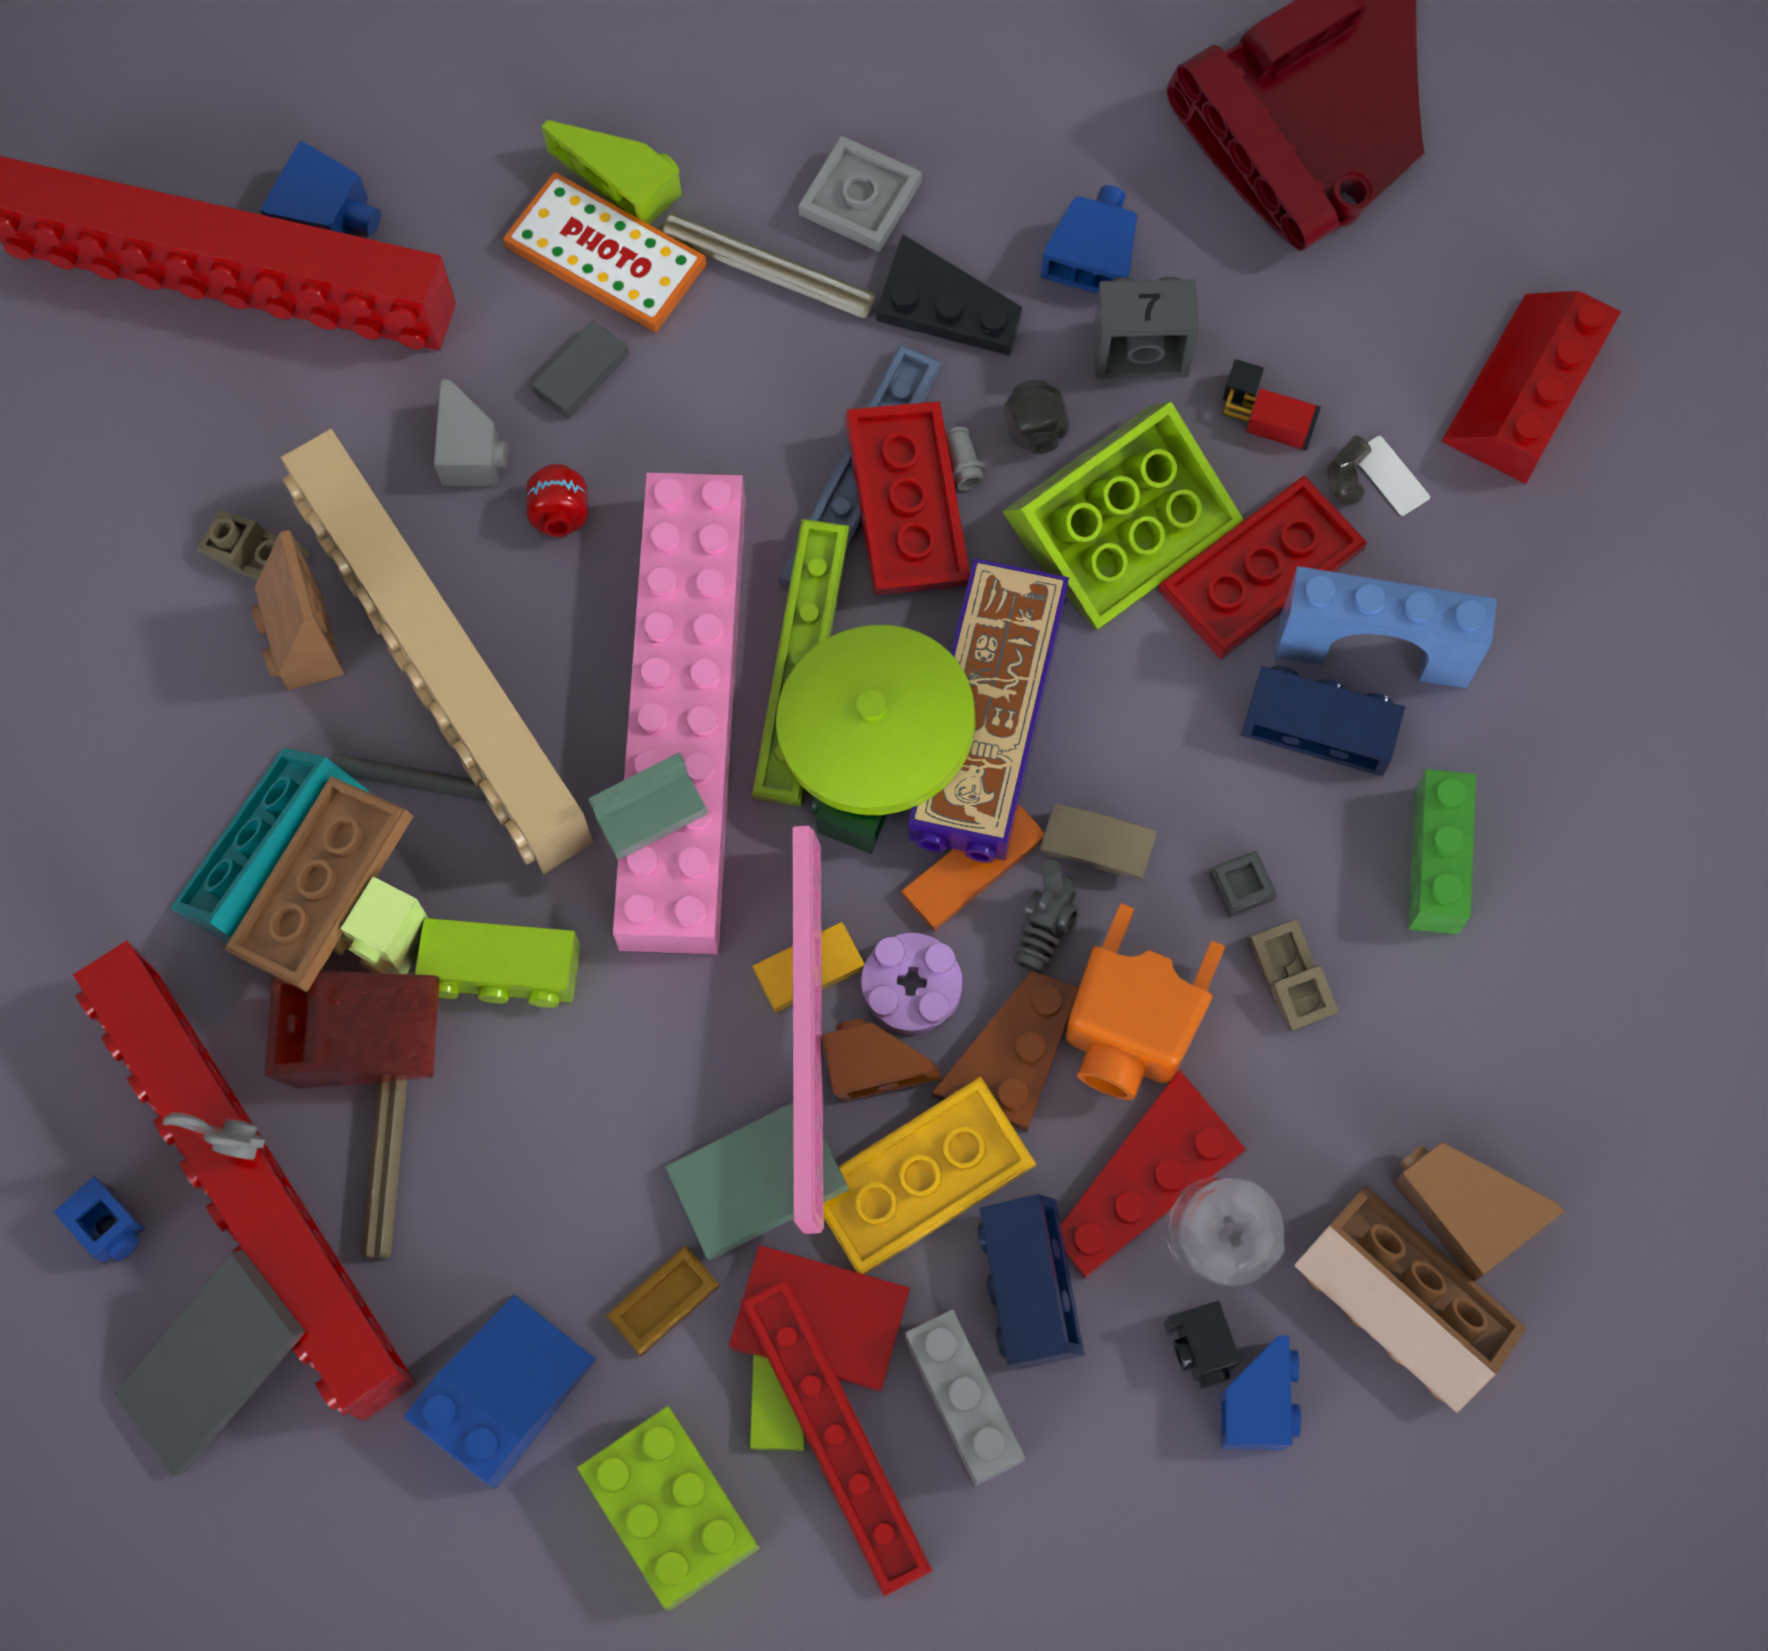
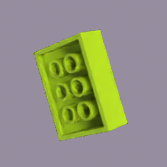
[1002,401,1244,630]

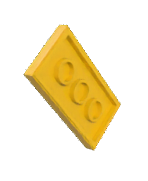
[824,1076,1037,1275]

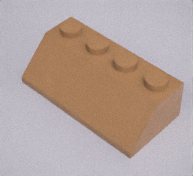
[1294,1185,1527,1413]

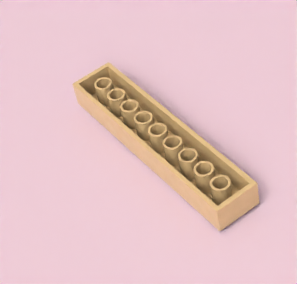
[280,429,594,875]

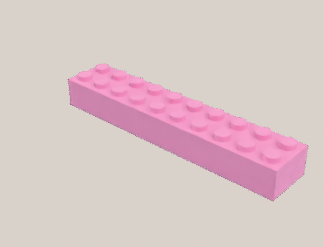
[613,472,746,954]

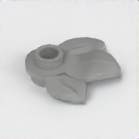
[163,1112,266,1160]

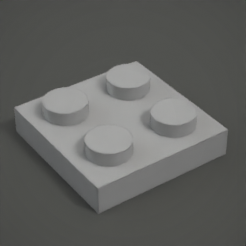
[798,136,922,252]

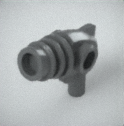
[1014,860,1079,974]

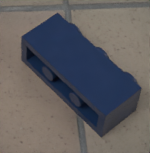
[1240,666,1405,777]
[978,1194,1085,1368]

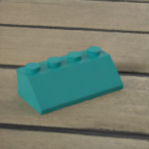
[170,747,369,944]

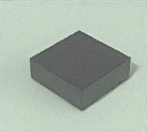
[1209,851,1277,918]

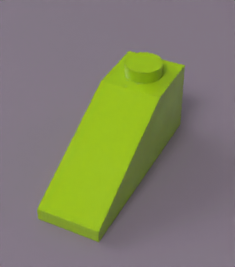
[541,120,682,225]

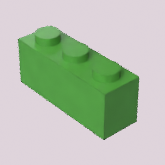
[1408,769,1476,934]

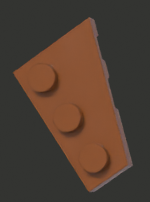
[932,970,1079,1132]

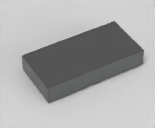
[531,320,629,418]

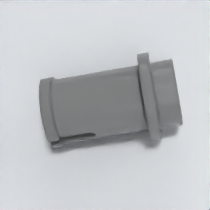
[945,427,986,491]

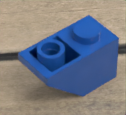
[1220,1335,1301,1450]

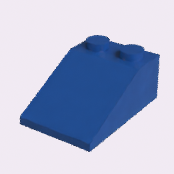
[403,1295,597,1489]

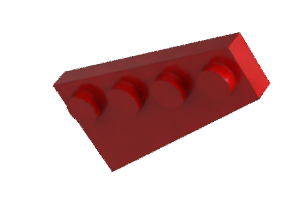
[1061,1069,1246,1279]

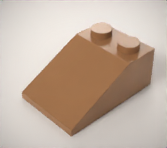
[252,529,344,691]

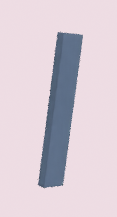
[779,344,942,587]

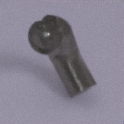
[1327,436,1371,506]

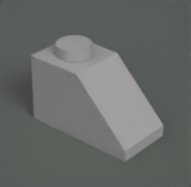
[434,380,508,487]

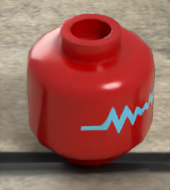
[526,464,588,537]

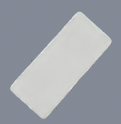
[1352,436,1430,516]

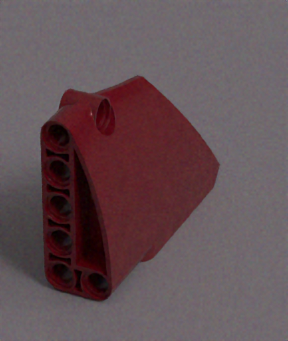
[1166,0,1424,251]

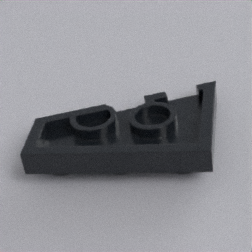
[876,234,1022,355]

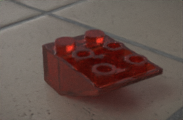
[265,971,439,1089]

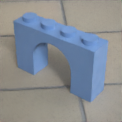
[1275,566,1497,689]

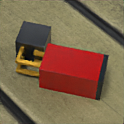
[1223,359,1321,451]

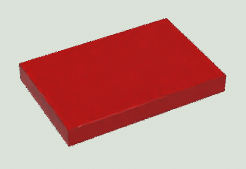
[729,1245,910,1392]

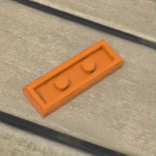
[901,805,1045,932]

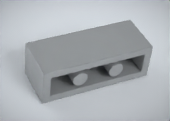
[905,1309,1025,1486]

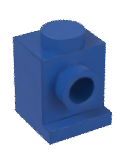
[53,1176,145,1264]

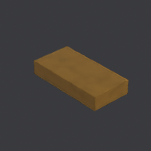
[605,1245,721,1357]

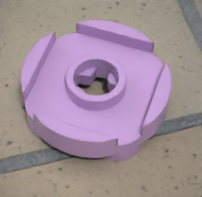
[861,933,962,1036]

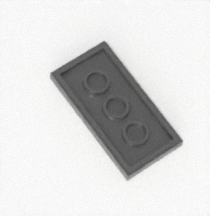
[114,1250,306,1476]

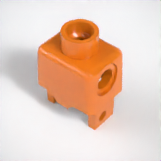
[1065,903,1225,1100]

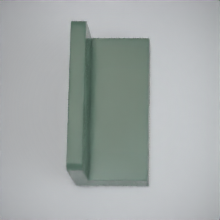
[589,753,708,860]

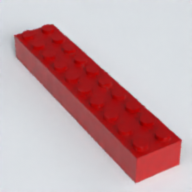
[0,156,456,351]
[73,940,417,1421]

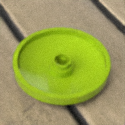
[776,625,976,815]

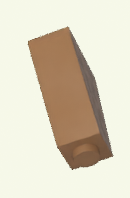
[1393,1142,1565,1282]

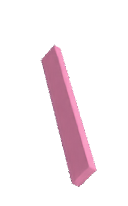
[793,825,824,1234]

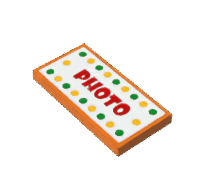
[503,172,707,333]

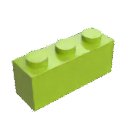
[415,918,581,1008]

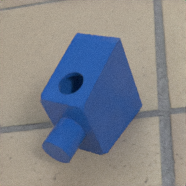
[259,141,381,235]
[1041,185,1137,294]

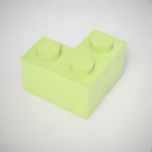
[333,876,428,979]

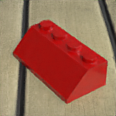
[1442,291,1622,484]

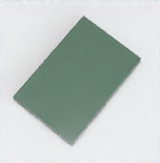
[665,1102,850,1261]

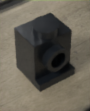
[1164,1300,1241,1389]

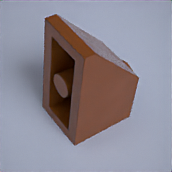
[822,1019,943,1103]

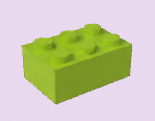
[577,1406,760,1611]

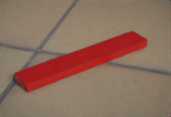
[740,1277,933,1597]

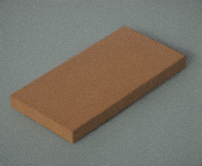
[224,776,414,992]

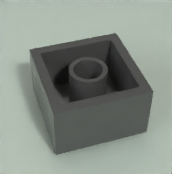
[1093,277,1198,378]

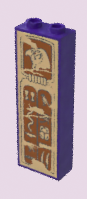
[908,558,1069,863]

